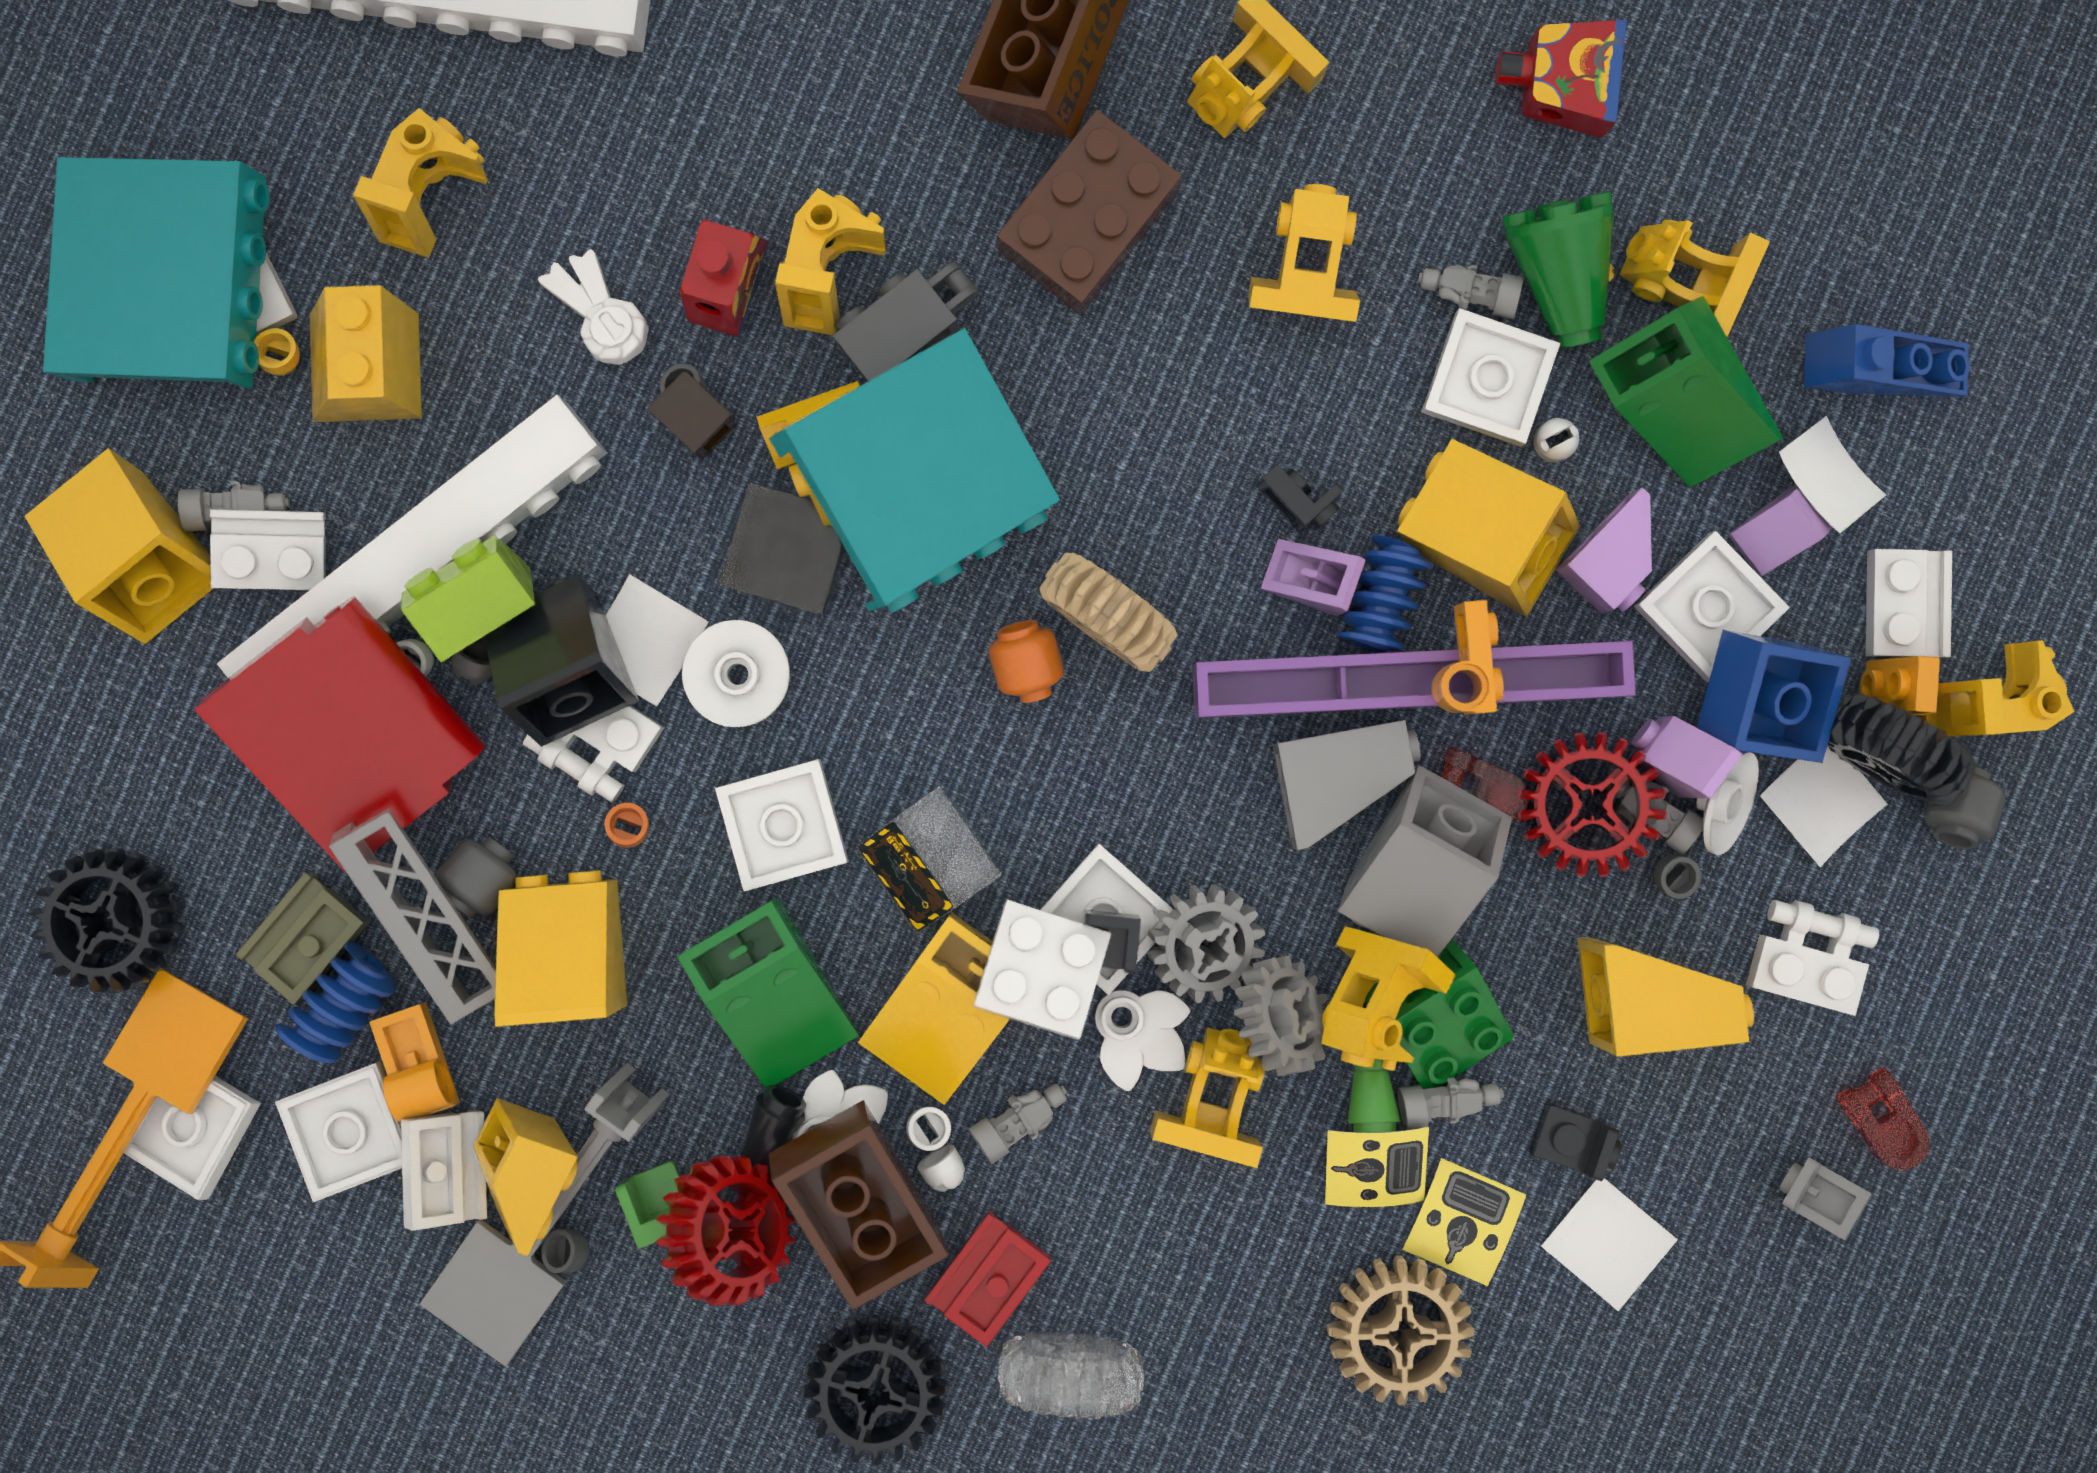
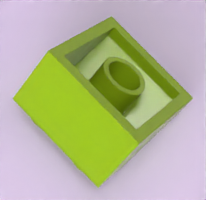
[401,535,535,662]

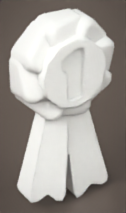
[538,249,649,365]

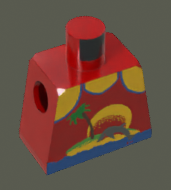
[1495,20,1627,137]
[680,219,769,338]

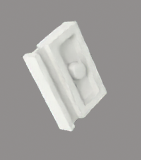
[210,509,326,590]
[1866,549,1952,658]
[401,1110,487,1231]

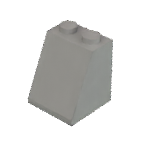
[1338,765,1512,957]

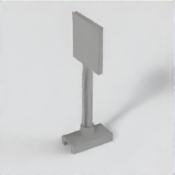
[419,1063,670,1367]

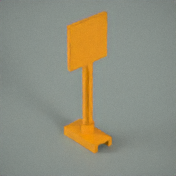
[0,970,249,1288]

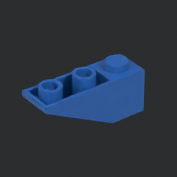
[1804,324,1970,397]

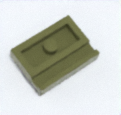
[236,872,370,1005]

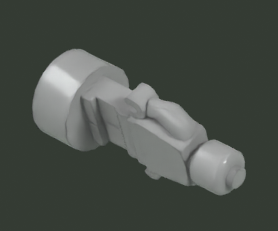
[1418,265,1524,319]
[178,481,290,532]
[1606,780,1703,855]
[1397,1077,1504,1131]
[968,1084,1067,1165]

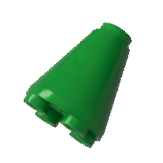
[1502,191,1614,347]

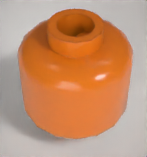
[988,620,1064,703]

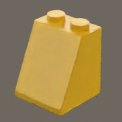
[310,285,422,422]
[1397,439,1581,617]
[24,448,214,644]
[495,870,627,1027]
[1577,937,1754,1057]

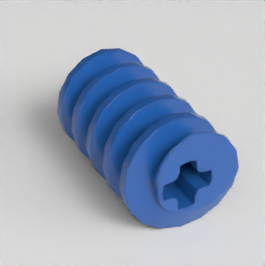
[1336,535,1434,653]
[276,941,396,1063]

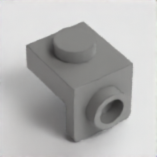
[1779,1157,1872,1241]

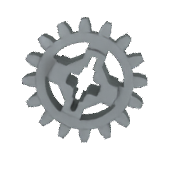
[1147,884,1265,1003]
[1234,956,1328,1076]

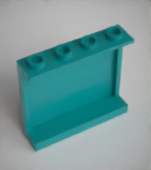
[43,157,270,389]
[769,328,1060,613]

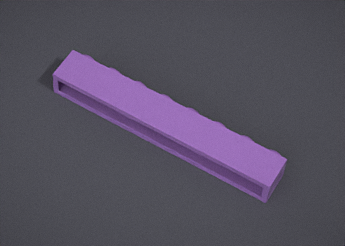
[1192,641,1636,718]

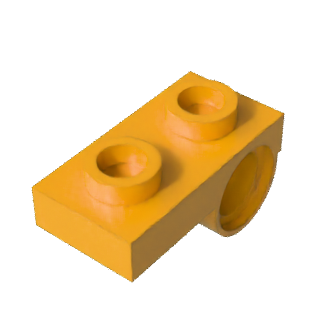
[1431,600,1504,715]
[1859,656,1940,717]
[369,1002,460,1122]

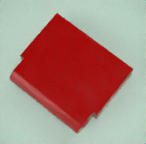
[194,596,486,873]

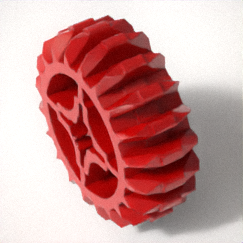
[1517,732,1667,877]
[655,1156,797,1306]

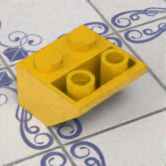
[473,1098,578,1256]

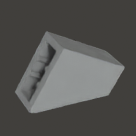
[1272,720,1421,850]

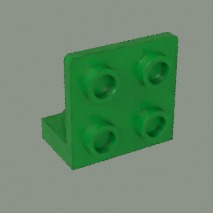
[1365,939,1514,1089]

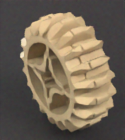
[1039,553,1178,672]
[1327,1255,1474,1406]

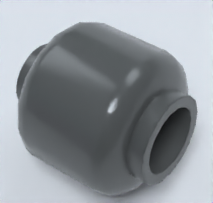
[1924,767,2005,849]
[436,837,518,919]

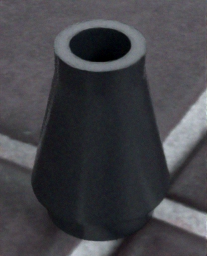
[740,1085,806,1168]

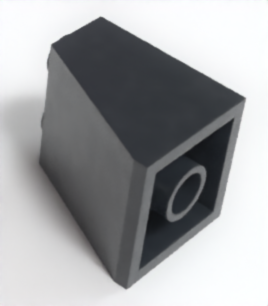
[484,574,639,747]

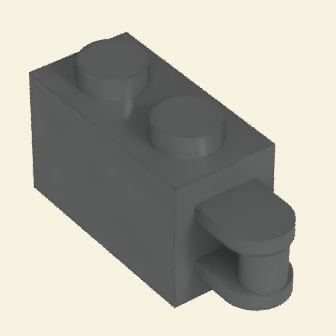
[832,261,979,383]

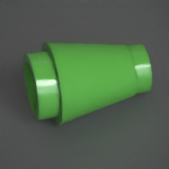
[1347,1060,1401,1133]

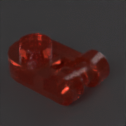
[1441,746,1529,824]
[1836,1067,1929,1170]

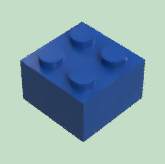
[1697,630,1851,763]

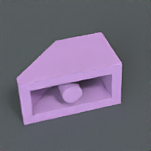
[1555,487,1652,614]
[1627,716,1743,799]

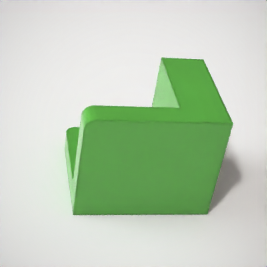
[615,1160,680,1249]

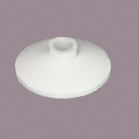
[682,620,790,727]
[1697,751,1759,855]

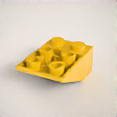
[858,912,1009,1105]

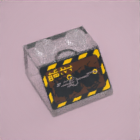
[855,786,1003,934]

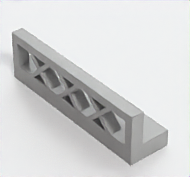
[329,808,496,1025]

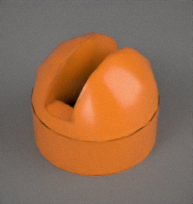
[604,803,649,848]

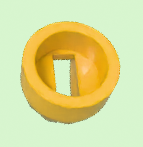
[254,328,300,376]

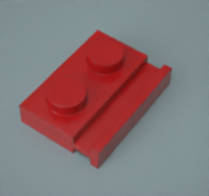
[924,1210,1051,1347]

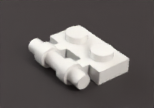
[523,705,665,803]
[1746,900,1879,1016]

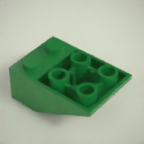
[1589,296,1783,487]
[677,897,860,1089]

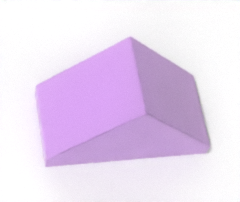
[1727,483,1833,576]
[1261,539,1366,617]

